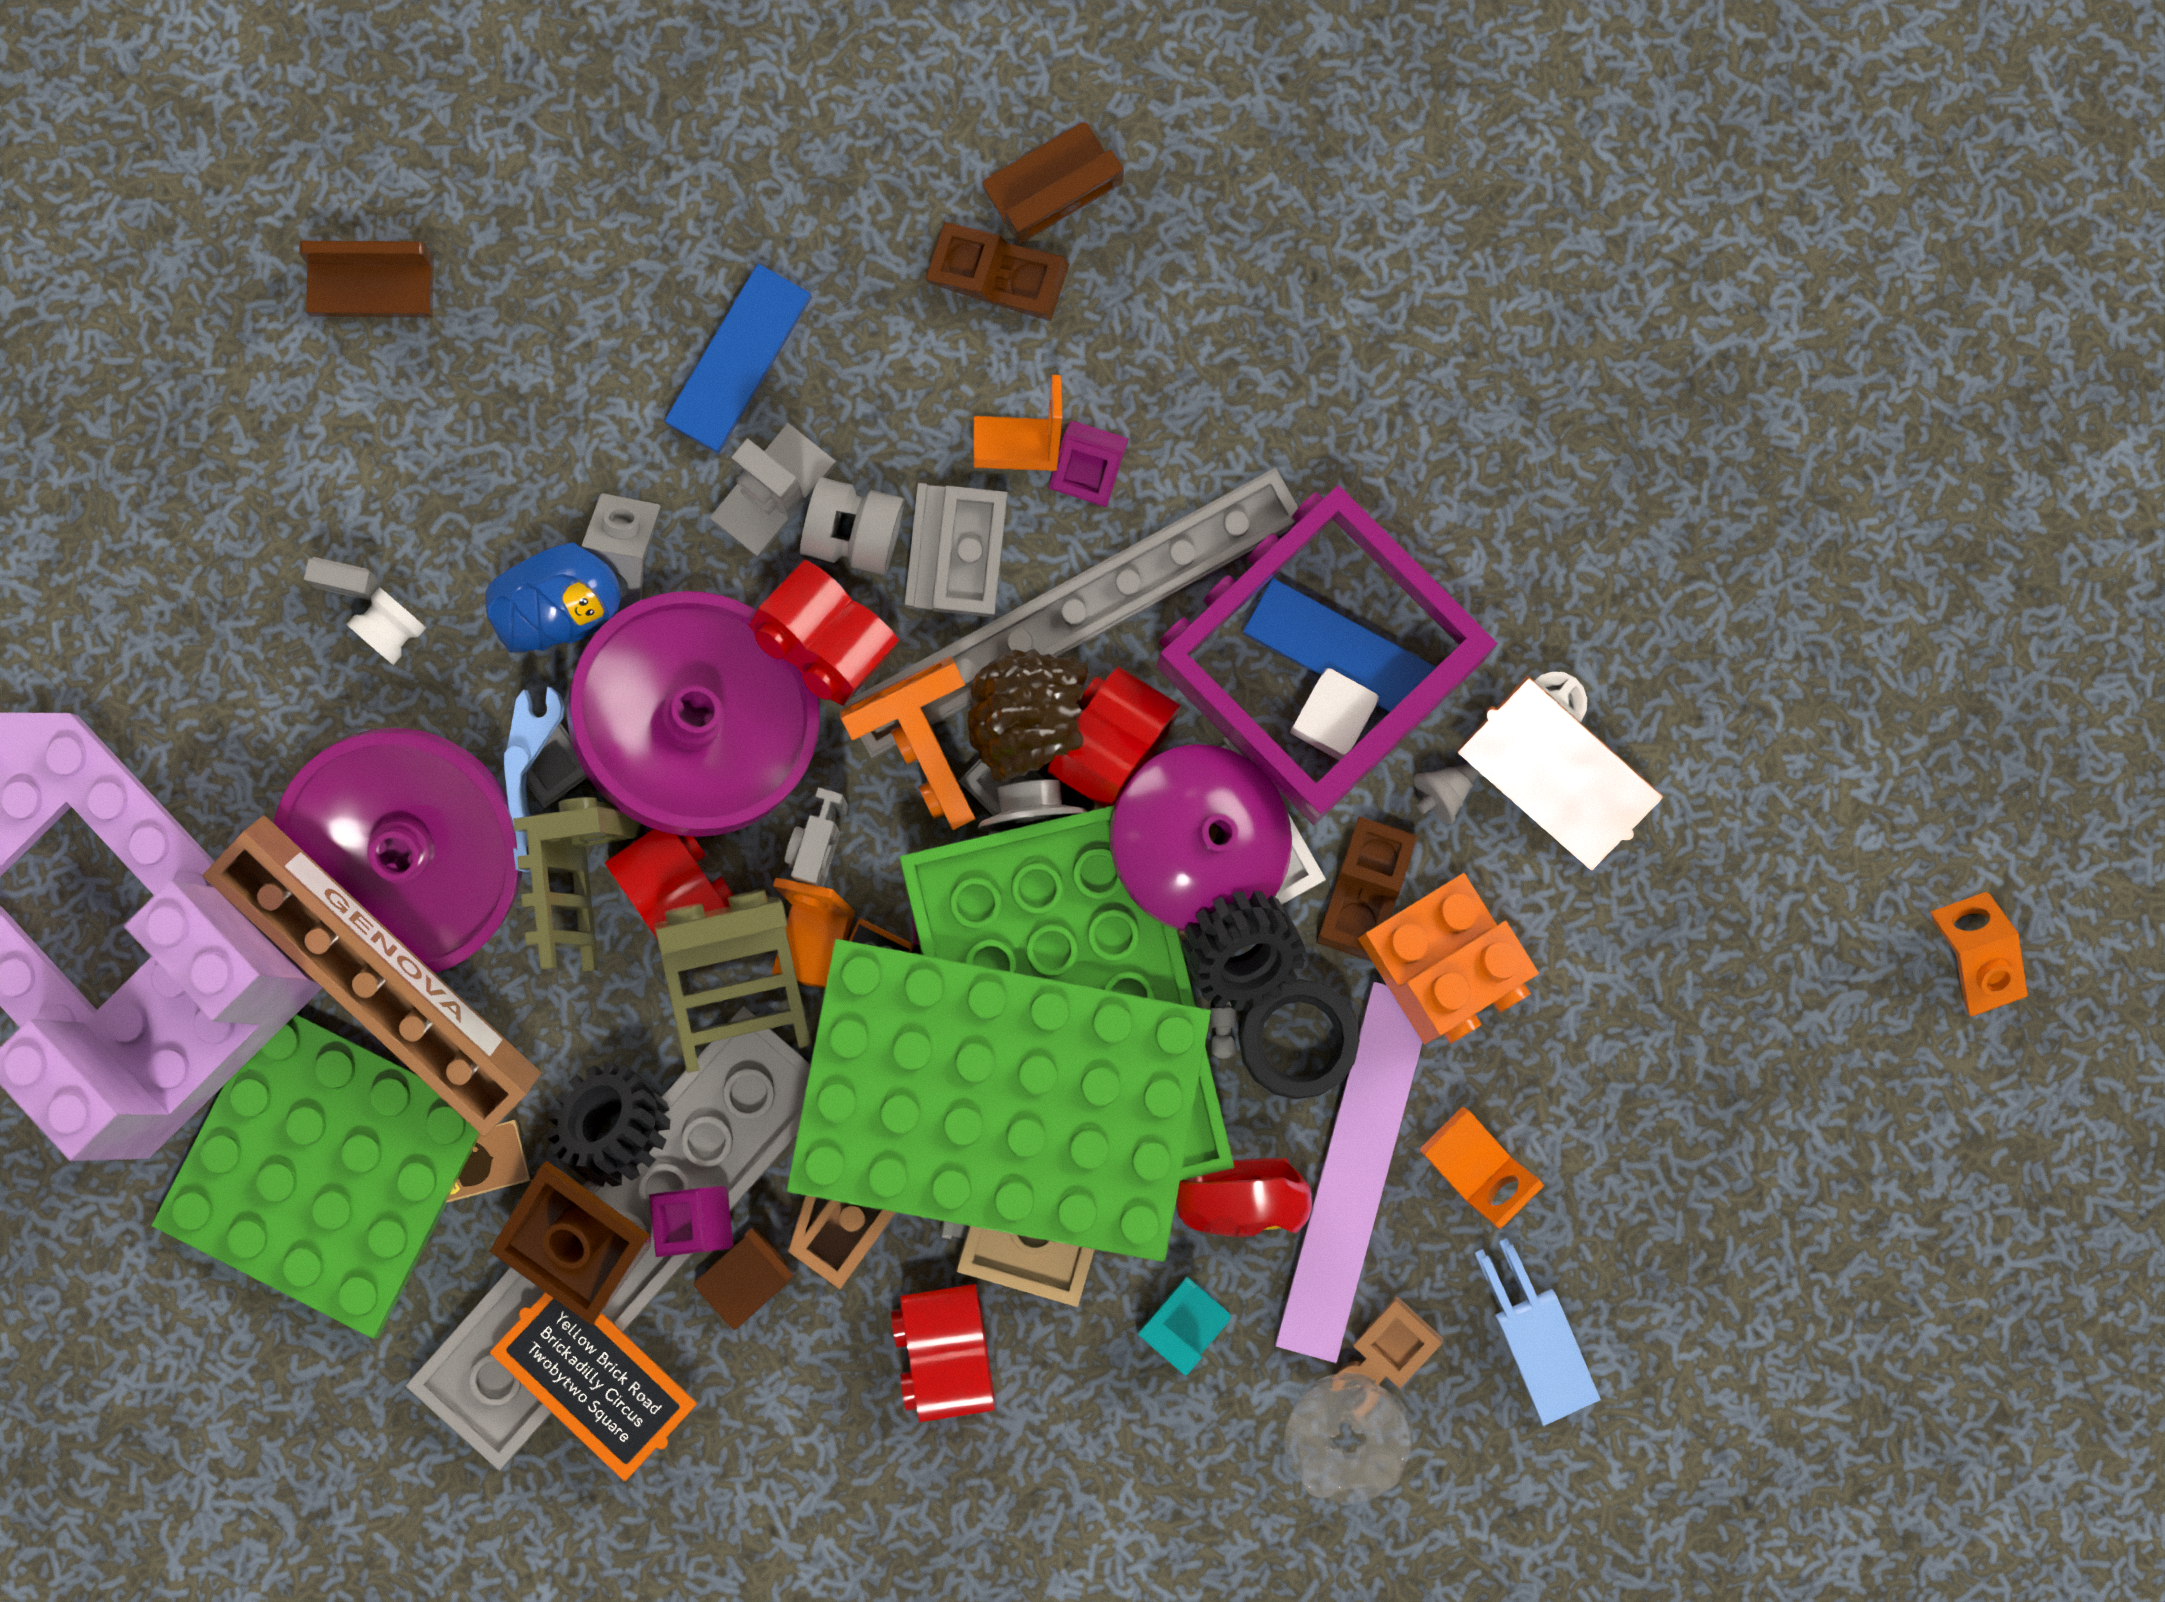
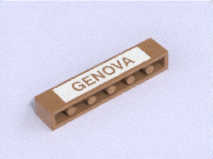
[202,815,542,1138]

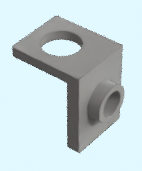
[581,494,660,610]

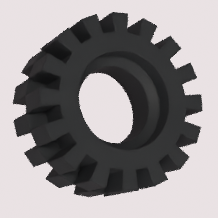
[1181,891,1306,1010]
[547,1062,671,1187]

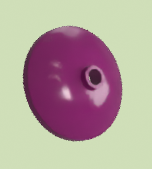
[1110,744,1292,932]

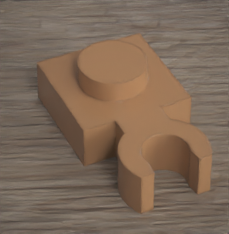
[1332,1296,1444,1413]

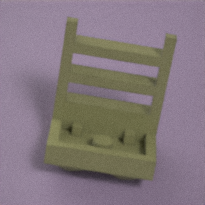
[513,797,644,972]
[654,890,811,1073]

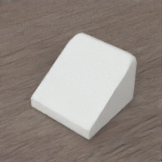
[1290,668,1379,760]

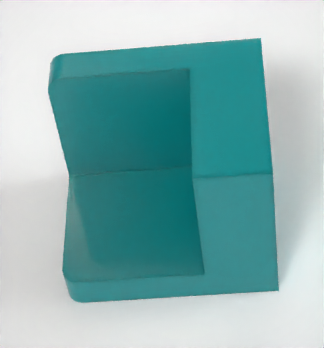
[1137,1275,1231,1376]

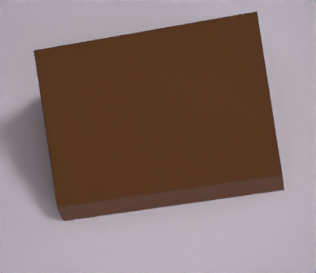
[489,1160,651,1325]

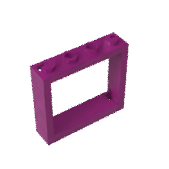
[1156,485,1498,826]

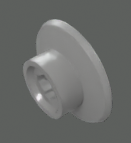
[978,780,1087,831]

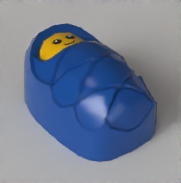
[485,542,621,653]

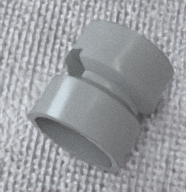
[800,477,905,577]

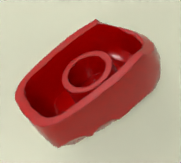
[1176,1158,1313,1238]

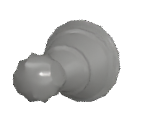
[1414,762,1483,824]

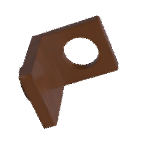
[694,1227,798,1330]

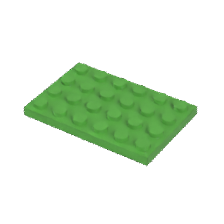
[899,806,1234,1181]
[787,939,1211,1262]

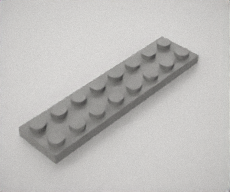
[405,1006,811,1471]

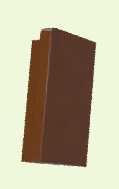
[983,122,1124,245]
[299,241,434,318]

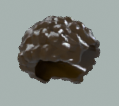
[967,649,1088,782]

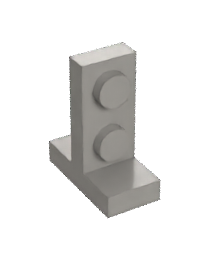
[710,423,837,559]

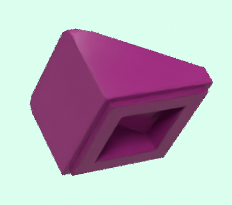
[1048,420,1129,507]
[649,1186,733,1257]

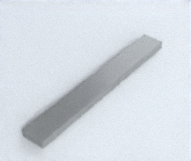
[843,467,1298,759]

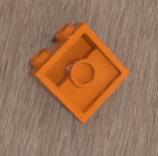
[1358,873,1539,1045]

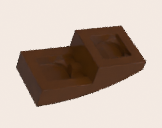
[925,222,1070,321]
[1316,816,1418,962]

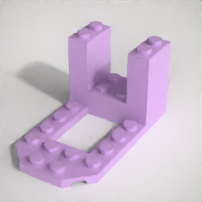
[0,713,322,1161]

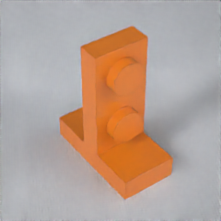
[839,656,975,830]

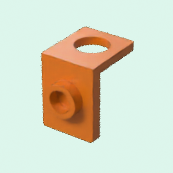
[973,375,1062,471]
[772,878,855,989]
[1931,892,2028,1017]
[1420,1107,1544,1229]

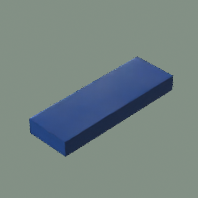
[664,264,812,455]
[1242,578,1436,714]

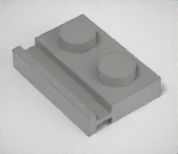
[905,483,1008,618]
[785,787,849,887]

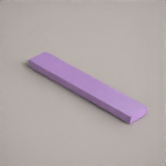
[1274,982,1423,1363]

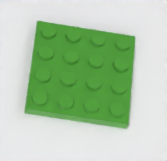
[152,1014,480,1339]

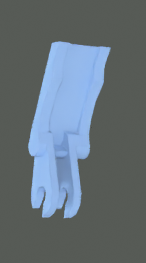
[504,687,565,874]
[1475,1238,1601,1426]

